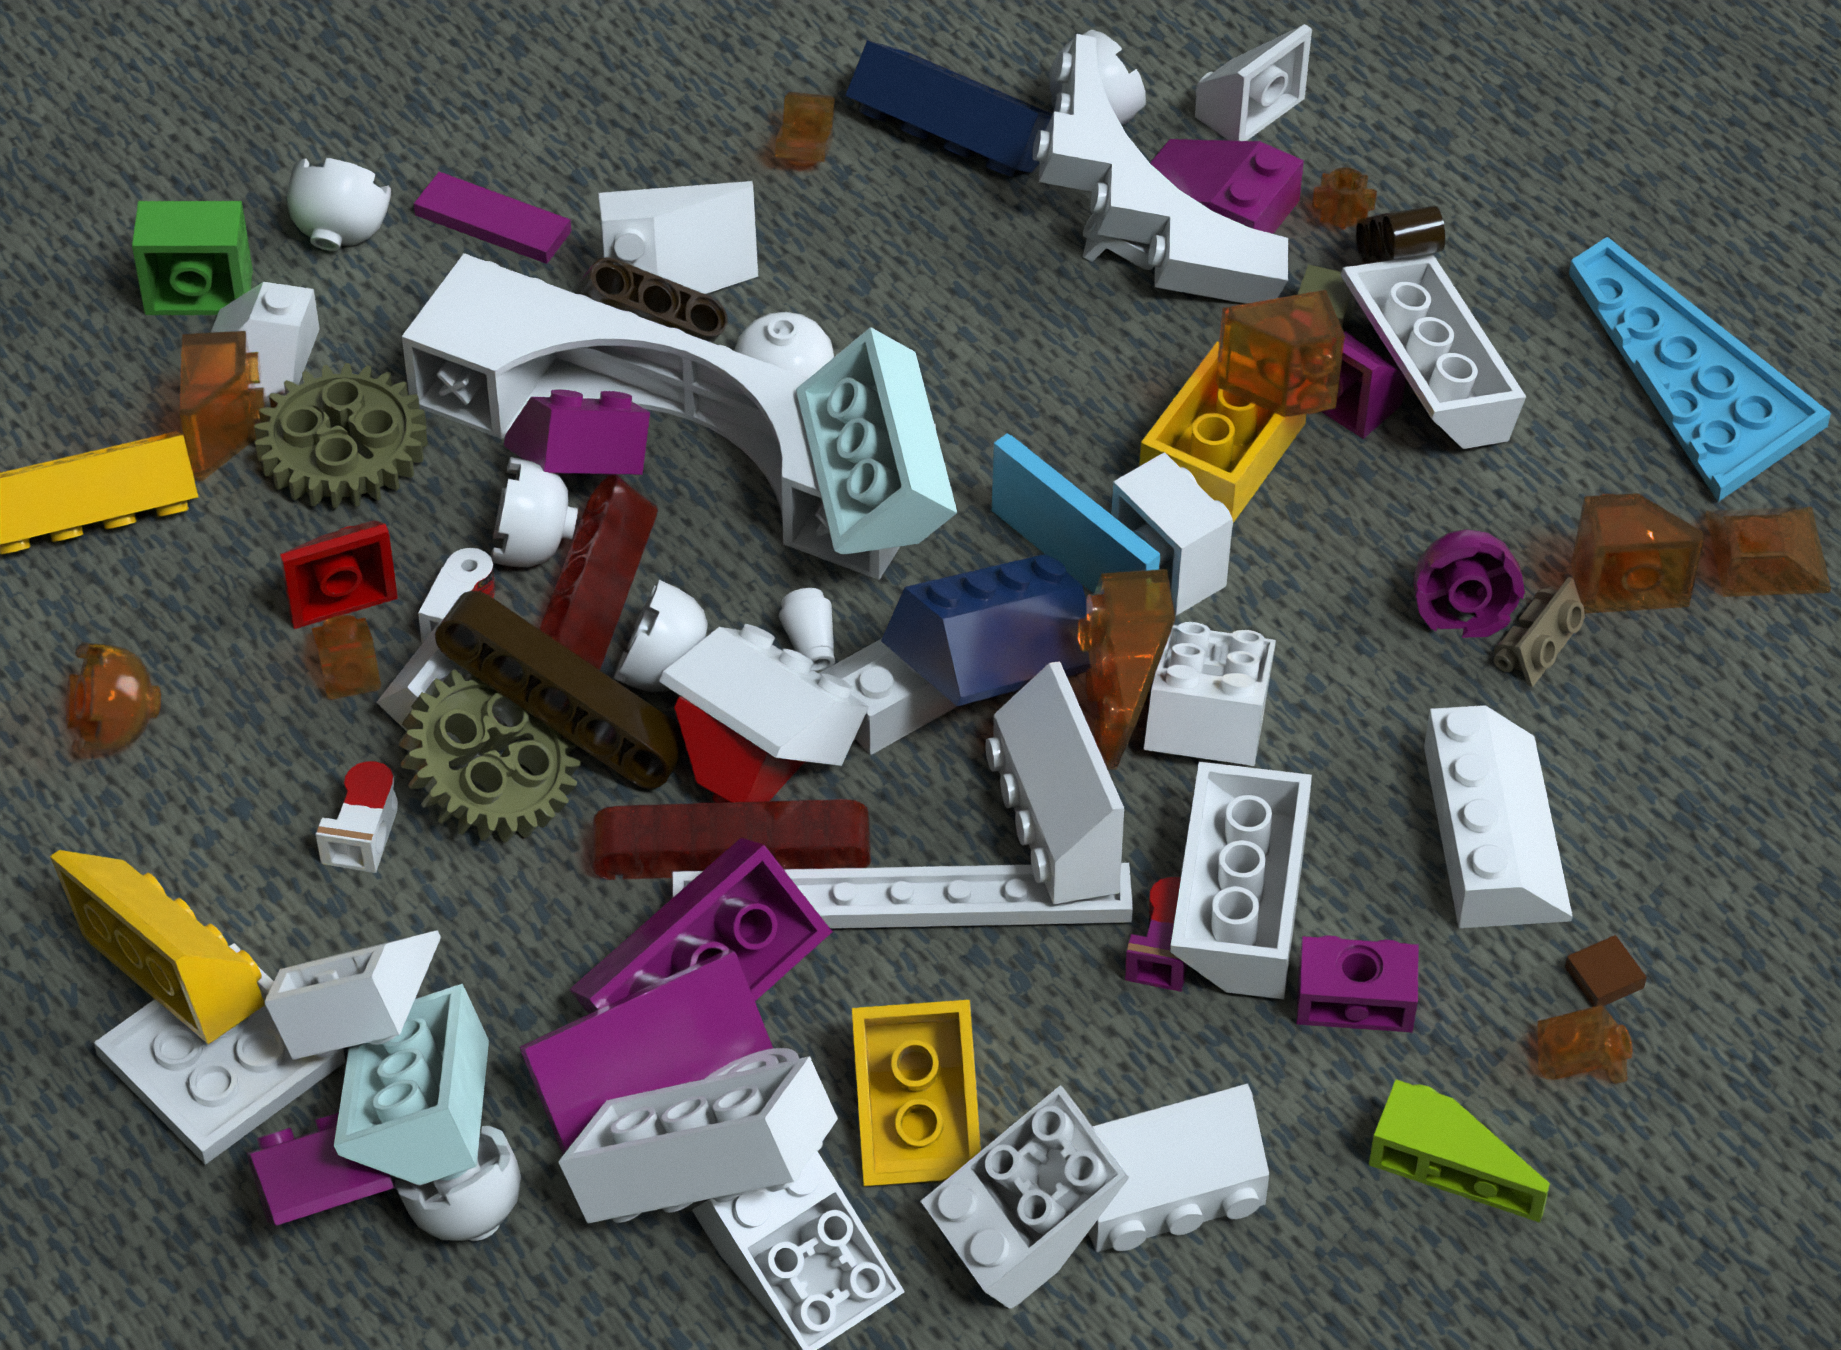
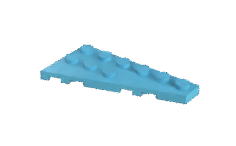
[1569,237,1831,502]

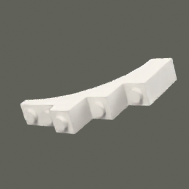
[1033,34,1288,306]

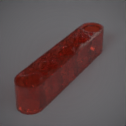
[539,474,658,670]
[592,799,871,880]

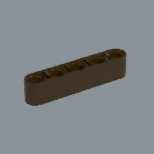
[435,591,686,789]

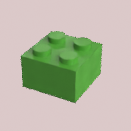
[132,201,253,315]

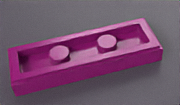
[414,172,572,264]

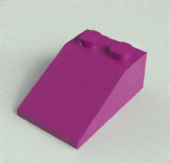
[1150,139,1304,234]

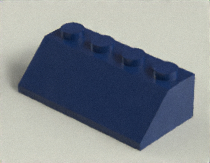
[845,40,1053,177]
[881,554,1100,706]

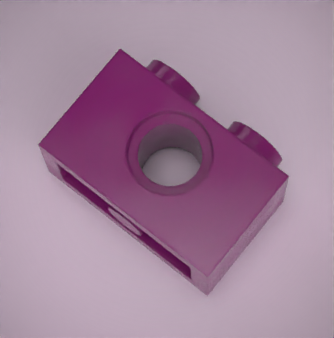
[1296,935,1419,1033]

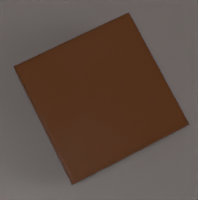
[1565,935,1647,1010]

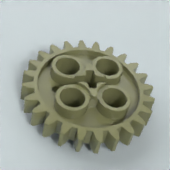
[254,363,428,508]
[399,669,580,842]

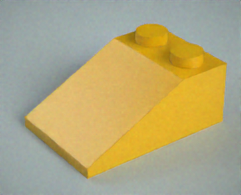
[852,1000,981,1187]

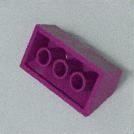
[569,837,832,1014]

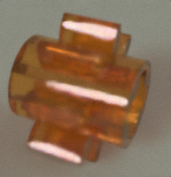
[1312,167,1377,230]

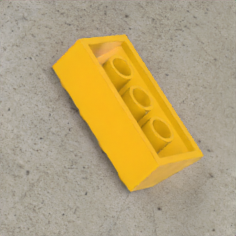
[0,431,198,554]
[50,850,265,1044]

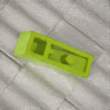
[1369,1079,1550,1223]

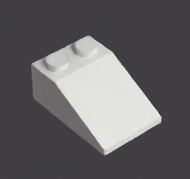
[598,181,758,294]

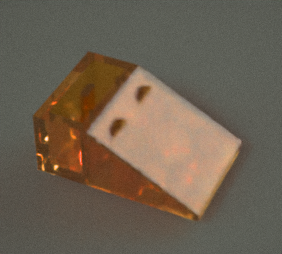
[1077,569,1176,770]

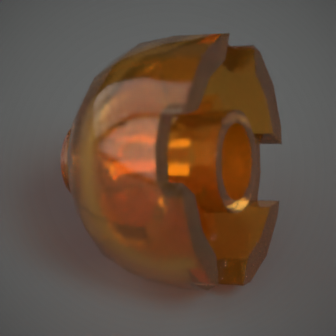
[66,642,161,754]

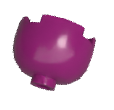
[1413,529,1525,638]

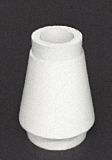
[779,588,835,671]

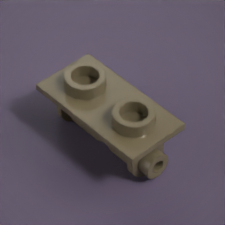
[1494,577,1585,687]

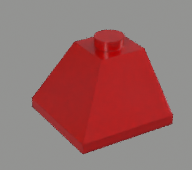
[280,520,398,629]
[674,697,805,812]

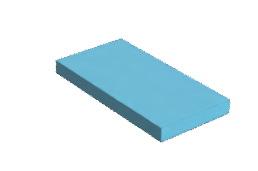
[992,433,1160,632]

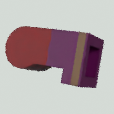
[1125,877,1188,992]

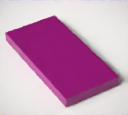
[519,949,774,1154]

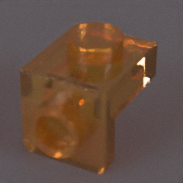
[775,92,835,166]
[311,615,381,699]
[1538,1005,1633,1084]

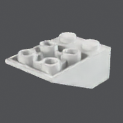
[1144,622,1276,766]
[264,930,441,1060]
[921,1085,1129,1309]
[692,1152,905,1350]

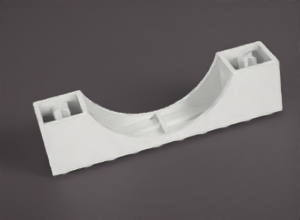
[402,254,936,580]

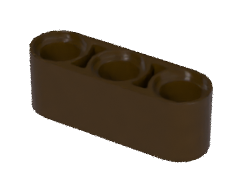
[1356,205,1445,264]
[572,257,728,343]

